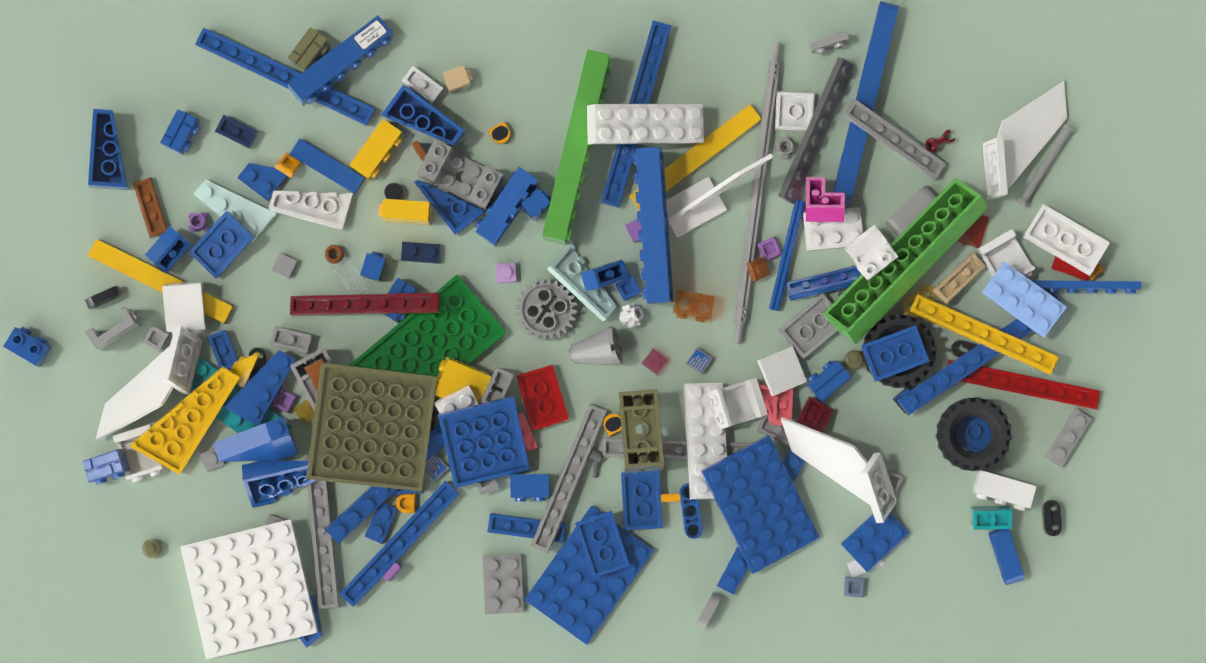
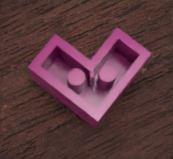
[806,177,845,222]

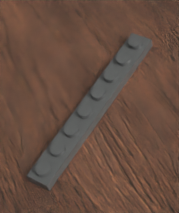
[778,57,854,204]

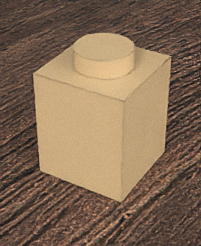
[442,65,473,93]

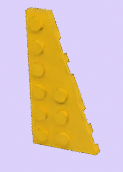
[129,367,240,475]

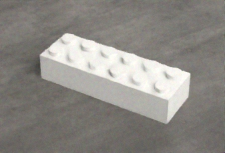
[587,104,704,144]

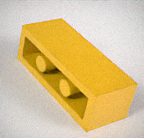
[350,119,403,181]

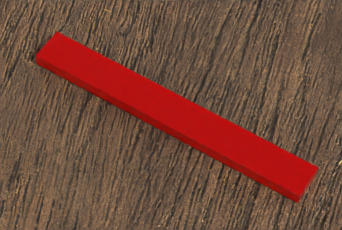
[948,360,1100,410]

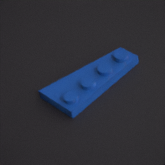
[224,350,296,426]

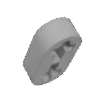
[696,592,721,629]

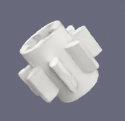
[620,303,643,328]

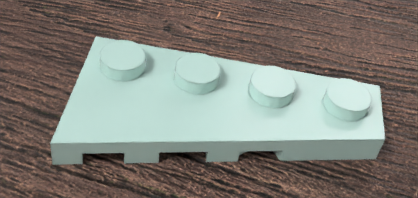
[194,179,277,243]
[547,242,617,321]

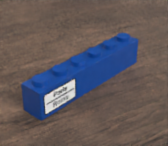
[288,15,393,106]

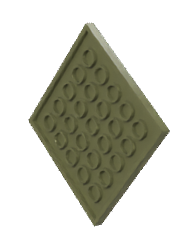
[306,362,437,492]

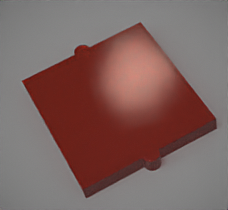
[956,215,989,249]

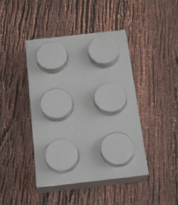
[778,293,838,359]
[482,554,524,614]

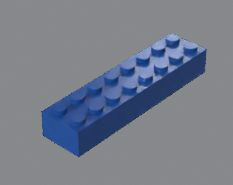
[633,147,674,304]

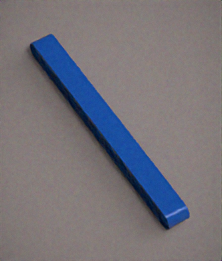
[833,1,899,205]

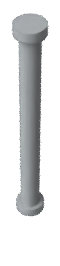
[1016,124,1074,207]

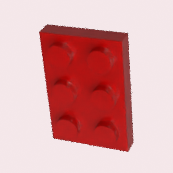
[516,364,569,431]

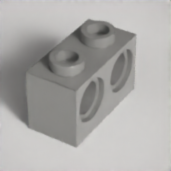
[480,367,514,403]

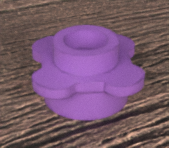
[188,212,208,232]

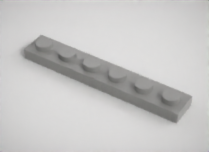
[843,99,946,180]

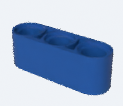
[679,483,702,539]
[988,529,1024,585]

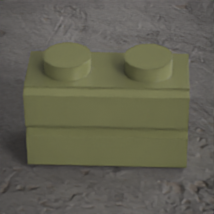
[288,27,330,71]

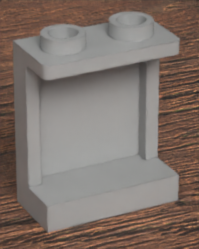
[85,307,141,350]

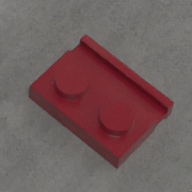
[796,396,834,433]

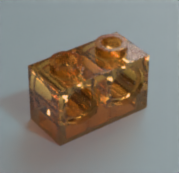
[672,290,715,323]

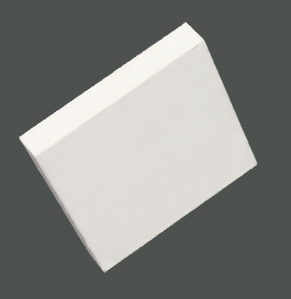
[775,92,815,132]
[757,346,807,396]

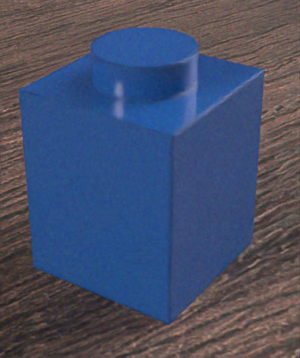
[360,251,387,282]

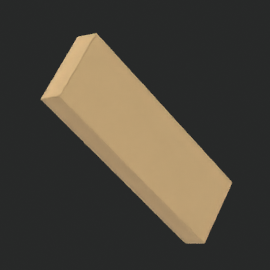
[932,252,986,305]

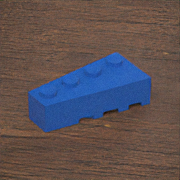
[381,84,467,146]
[88,109,128,190]
[475,167,539,246]

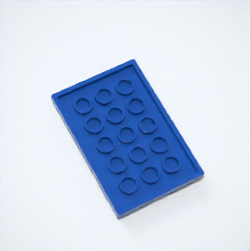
[701,435,820,574]
[524,505,654,645]

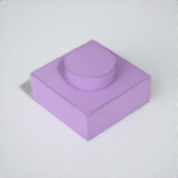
[496,262,517,283]

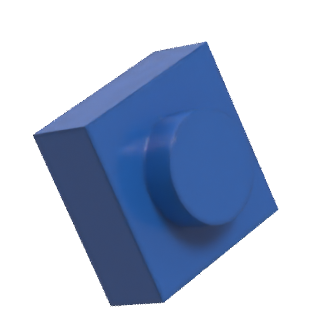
[615,275,641,301]

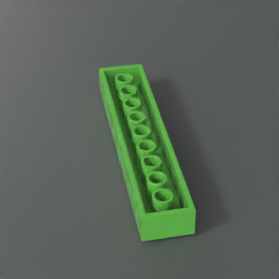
[542,49,613,245]
[823,178,988,345]

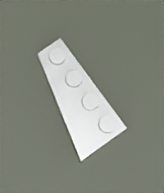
[268,191,353,231]

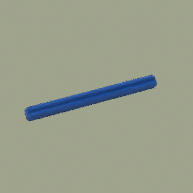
[769,200,805,311]

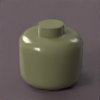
[844,350,863,370]
[142,539,162,558]

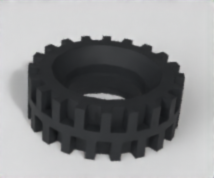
[862,314,937,388]
[936,397,1012,471]

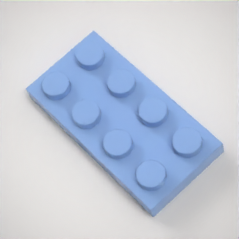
[981,261,1066,338]

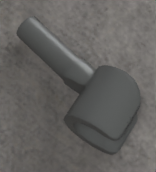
[590,450,602,478]

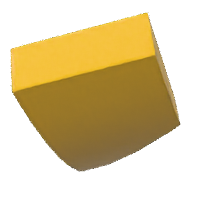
[231,353,260,387]

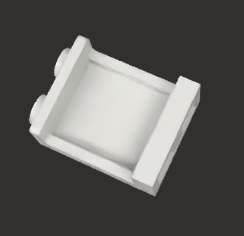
[844,225,898,281]
[977,229,1036,278]
[162,281,207,335]
[709,378,768,429]
[113,424,166,483]

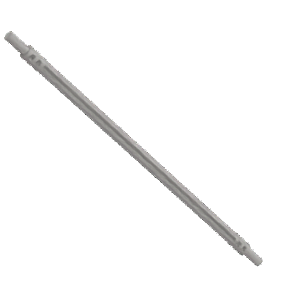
[733,42,781,344]

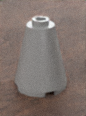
[568,326,623,364]

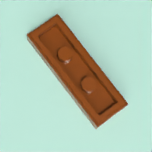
[133,177,167,238]

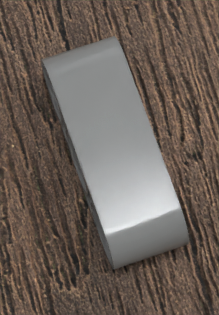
[886,185,936,236]

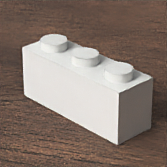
[972,470,1037,511]

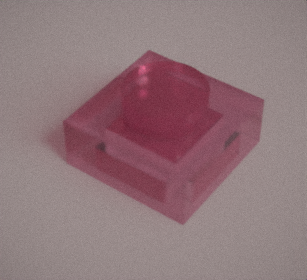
[641,348,668,375]

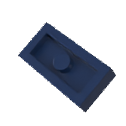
[215,114,258,149]
[401,242,441,264]

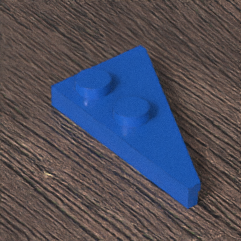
[414,180,484,235]

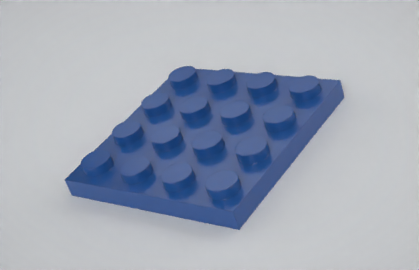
[438,396,530,488]

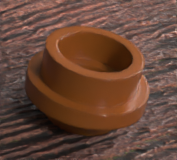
[325,245,344,264]

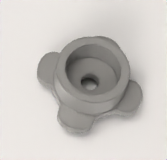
[774,136,797,159]

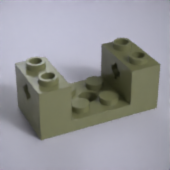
[618,389,664,473]

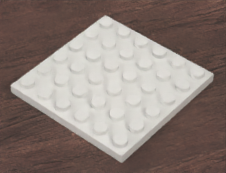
[180,519,319,659]

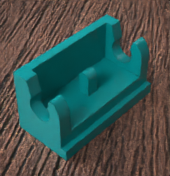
[970,506,1012,530]

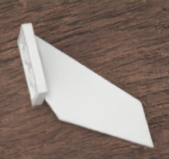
[983,81,1067,200]
[667,154,773,238]
[96,326,202,441]
[781,417,897,523]

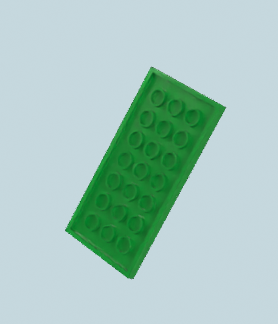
[349,275,507,377]

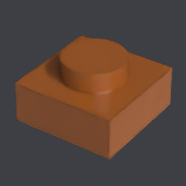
[746,256,771,281]

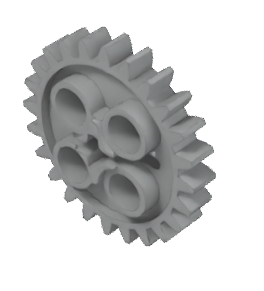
[515,278,577,341]

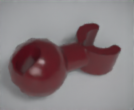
[925,130,955,152]

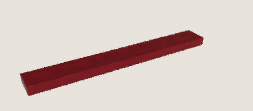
[290,293,441,316]

